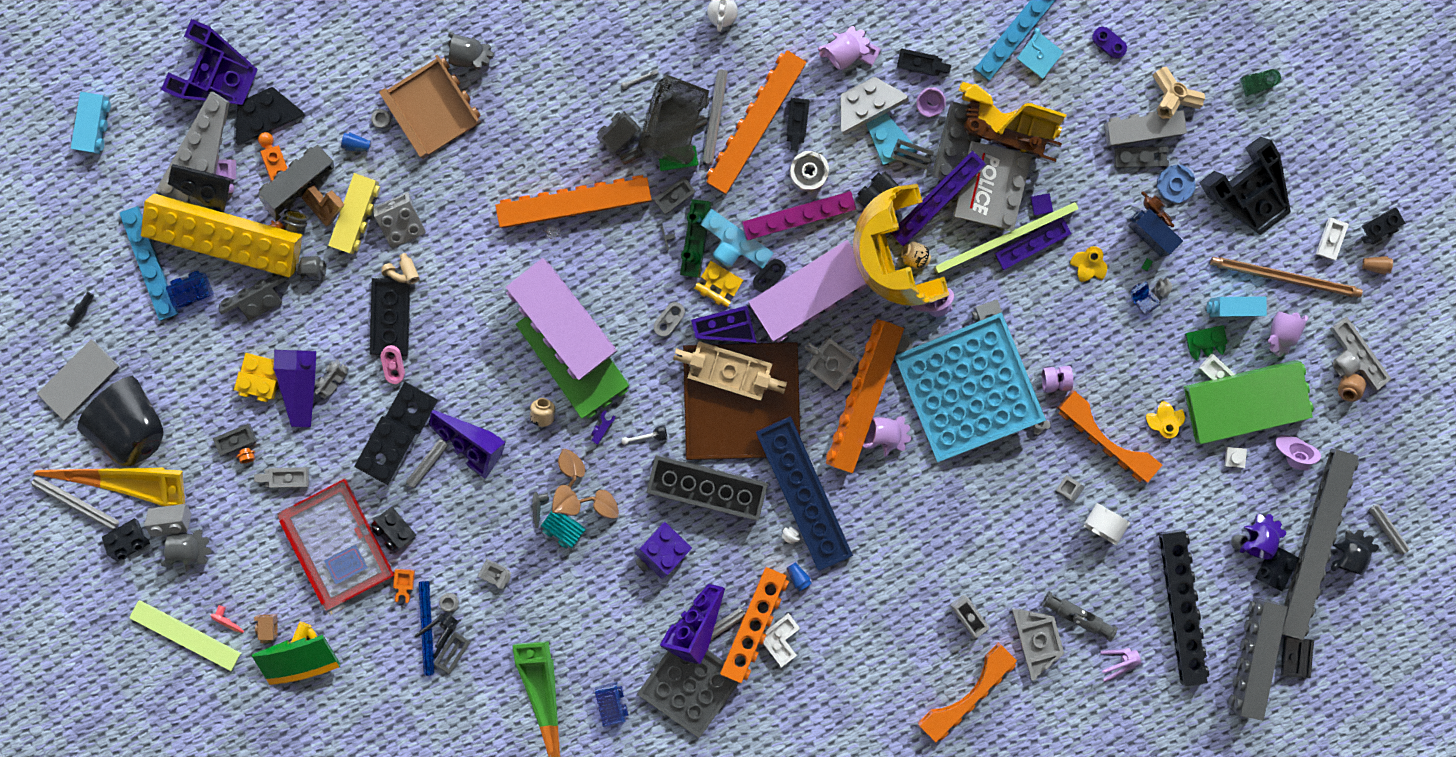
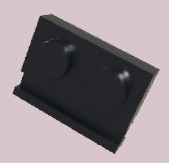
[1281,637,1314,678]

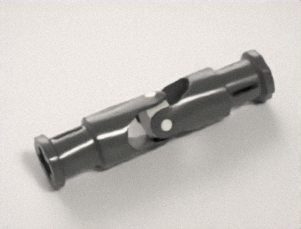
[1041,591,1118,642]

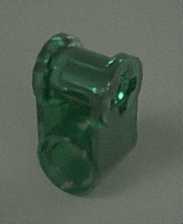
[1240,69,1281,97]

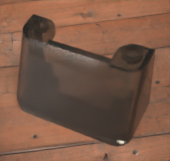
[637,75,710,164]

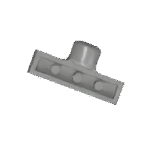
[1330,317,1391,391]

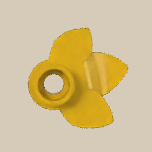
[1070,246,1107,282]
[1146,401,1185,439]

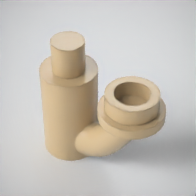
[381,253,420,284]

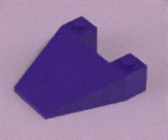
[161,18,258,105]

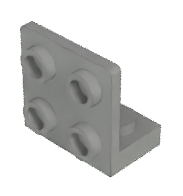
[373,192,426,248]

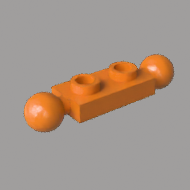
[258,132,288,182]

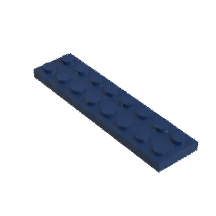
[756,416,853,571]

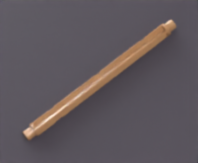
[1210,257,1363,298]

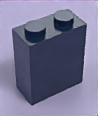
[1128,209,1183,257]

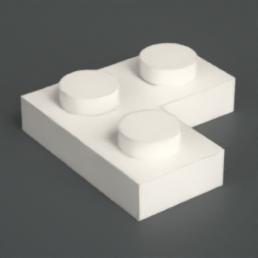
[763,613,800,667]

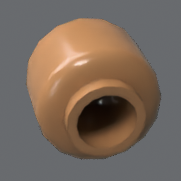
[1338,374,1366,402]

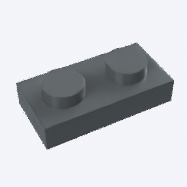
[654,176,696,215]
[213,423,257,456]

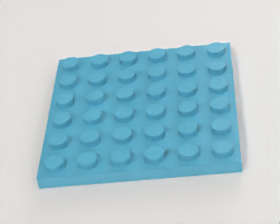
[894,312,1046,462]

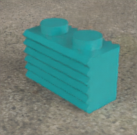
[541,511,586,549]

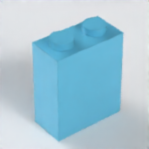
[1206,297,1267,317]

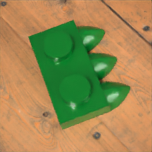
[1185,325,1228,360]

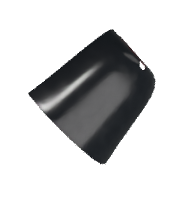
[77,375,164,466]

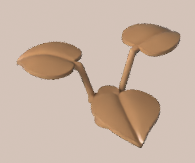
[552,449,619,519]

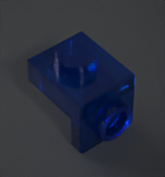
[1130,281,1161,315]

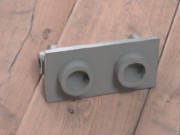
[314,359,349,399]

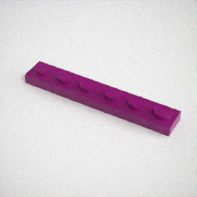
[741,191,856,241]

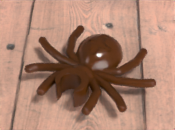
[1141,191,1174,228]

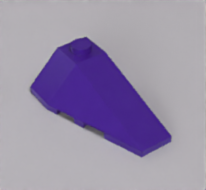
[273,349,316,427]
[429,410,505,479]
[660,584,725,664]

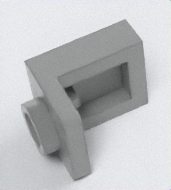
[478,559,511,589]

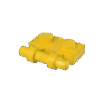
[694,261,743,308]

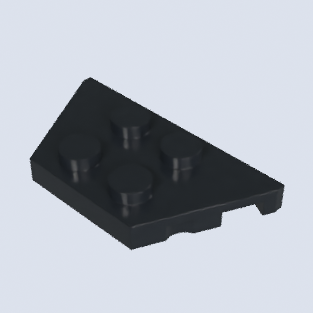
[236,87,305,145]

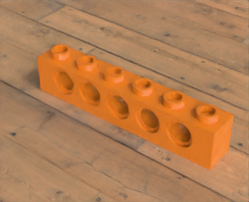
[720,567,789,683]

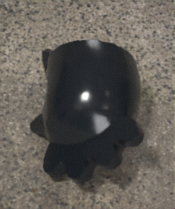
[1331,530,1379,575]

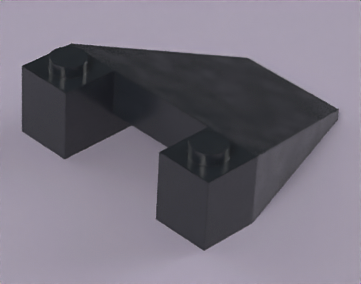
[1199,136,1291,235]

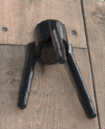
[415,613,459,659]

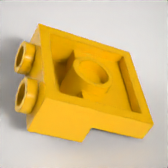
[234,353,278,402]

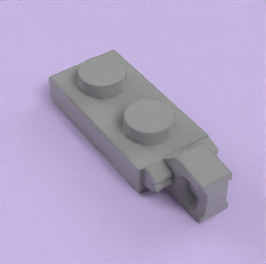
[254,467,309,488]

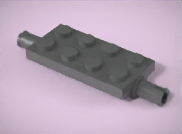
[931,100,981,182]

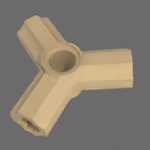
[1152,66,1205,119]

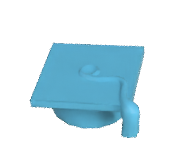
[1016,28,1064,79]

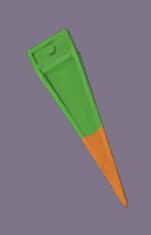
[512,641,560,757]

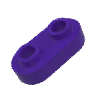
[1092,26,1127,59]

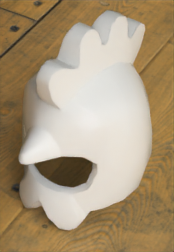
[707,0,738,32]

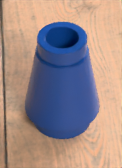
[341,132,371,152]
[786,562,812,592]

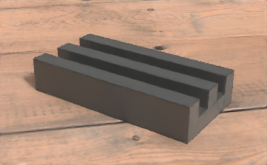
[891,139,934,170]
[434,631,471,674]

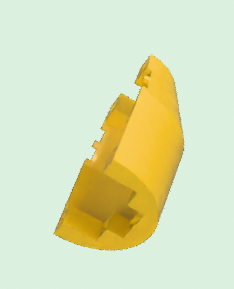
[853,184,949,306]

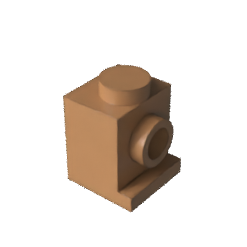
[254,614,278,643]

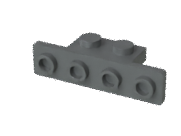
[219,273,289,321]

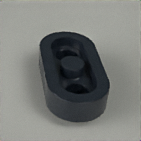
[753,259,786,292]

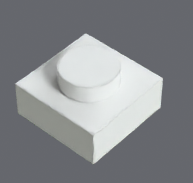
[1224,447,1247,468]

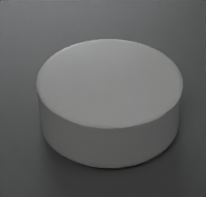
[371,109,391,129]

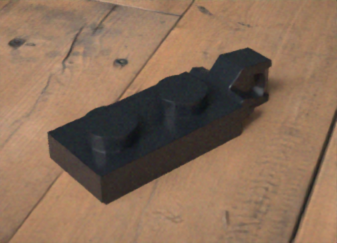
[897,48,951,76]
[786,97,810,153]

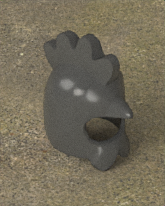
[448,32,494,70]
[161,529,212,572]

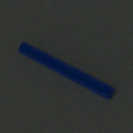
[418,581,435,676]

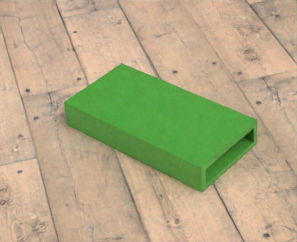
[516,317,630,419]
[1183,360,1314,444]

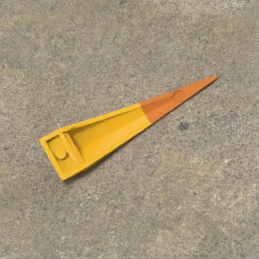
[33,468,185,506]

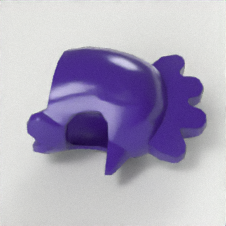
[1240,513,1287,559]

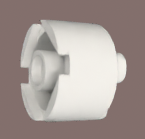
[789,151,829,192]
[1084,503,1130,545]

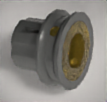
[282,210,309,234]

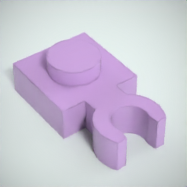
[216,160,236,193]

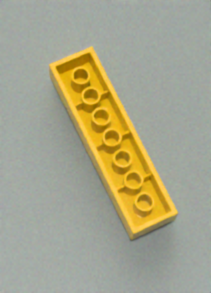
[141,194,303,278]

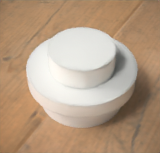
[782,527,800,545]

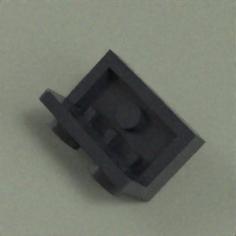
[1361,207,1406,245]
[371,506,416,553]
[102,518,150,562]
[1255,547,1299,592]

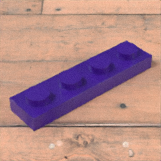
[994,217,1072,270]

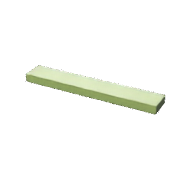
[129,600,241,671]

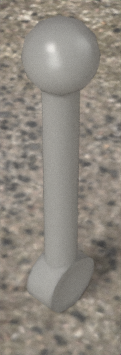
[621,70,659,89]

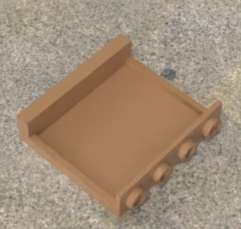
[379,55,481,159]

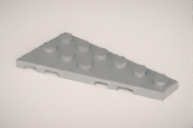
[156,92,230,208]

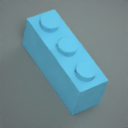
[71,91,111,155]

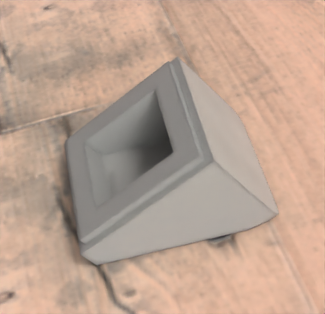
[1056,475,1085,503]

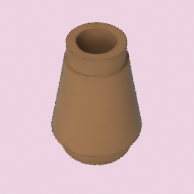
[1362,256,1393,275]

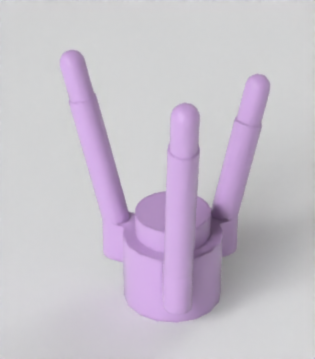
[1100,648,1141,682]

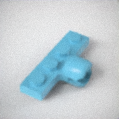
[700,209,773,269]

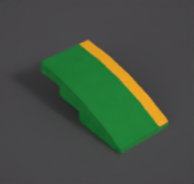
[252,634,340,685]

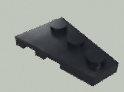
[168,164,232,213]

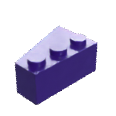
[691,305,757,343]

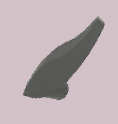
[532,492,549,528]

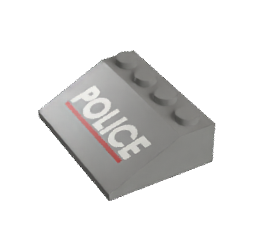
[953,141,1032,231]

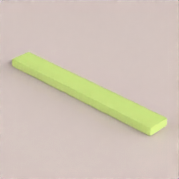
[934,202,1079,274]

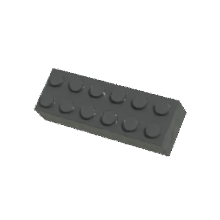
[646,454,768,521]
[1229,597,1288,721]

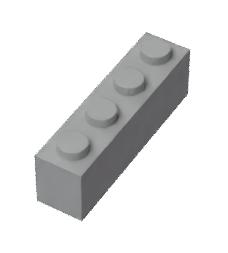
[1104,110,1187,147]

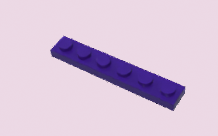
[890,150,987,246]

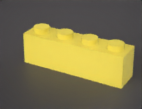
[328,173,380,254]

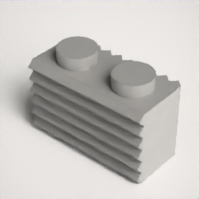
[144,504,191,537]
[950,595,989,639]

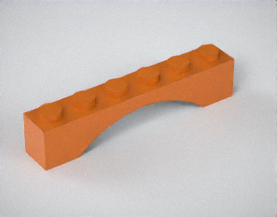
[1057,390,1162,483]
[918,642,1017,742]

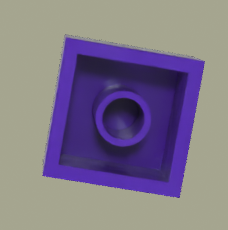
[635,522,692,579]

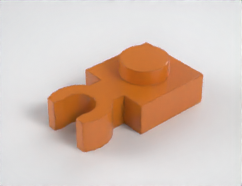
[393,568,415,603]

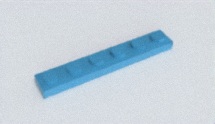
[974,0,1055,81]
[119,206,179,321]

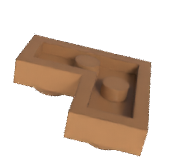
[302,185,345,227]

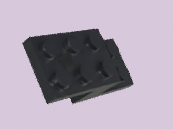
[354,381,439,485]

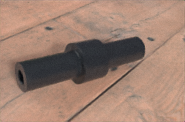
[66,291,94,327]

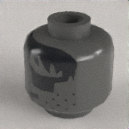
[296,256,326,281]

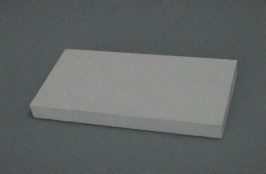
[37,339,120,421]

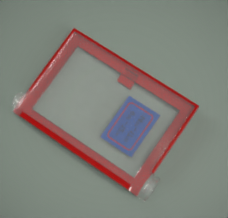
[277,478,394,616]

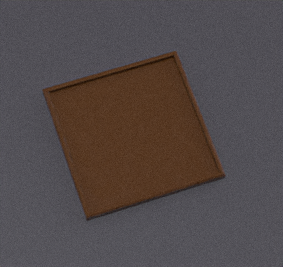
[683,342,800,460]

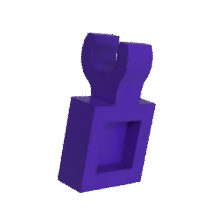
[591,410,616,444]

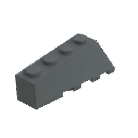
[258,144,334,221]

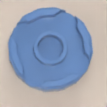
[1157,165,1196,203]

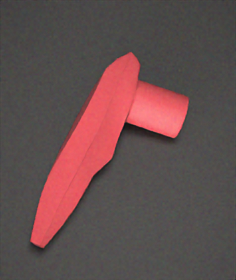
[210,605,244,633]

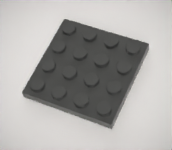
[637,650,739,738]

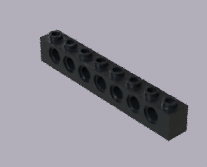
[1158,529,1209,686]

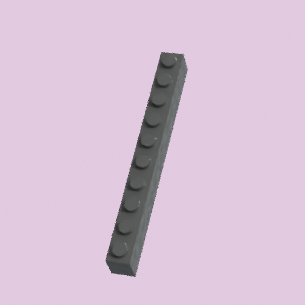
[1282,449,1359,640]

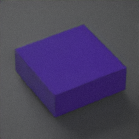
[1030,193,1053,216]

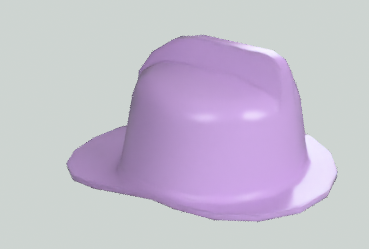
[911,288,954,317]
[1276,435,1321,471]

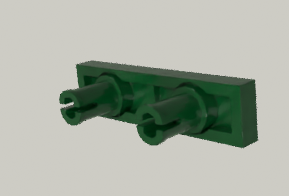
[680,199,712,278]

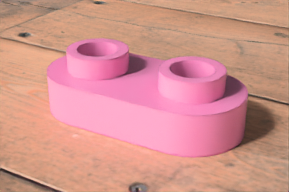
[380,345,405,384]

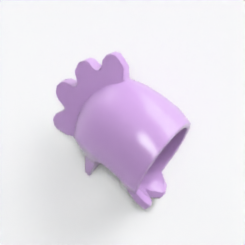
[818,26,870,70]
[1268,311,1309,357]
[863,416,911,457]

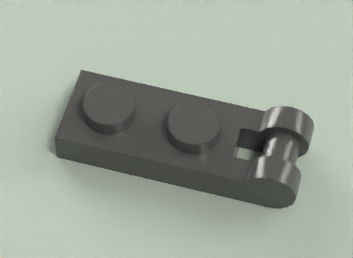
[1114,147,1169,168]

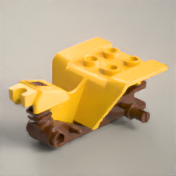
[958,82,1067,163]

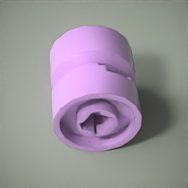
[1042,366,1073,392]

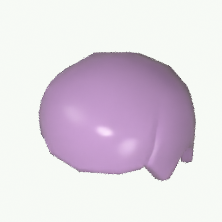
[916,87,946,118]

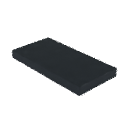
[369,278,411,356]

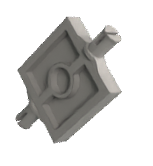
[804,337,859,391]

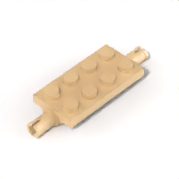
[673,341,787,401]

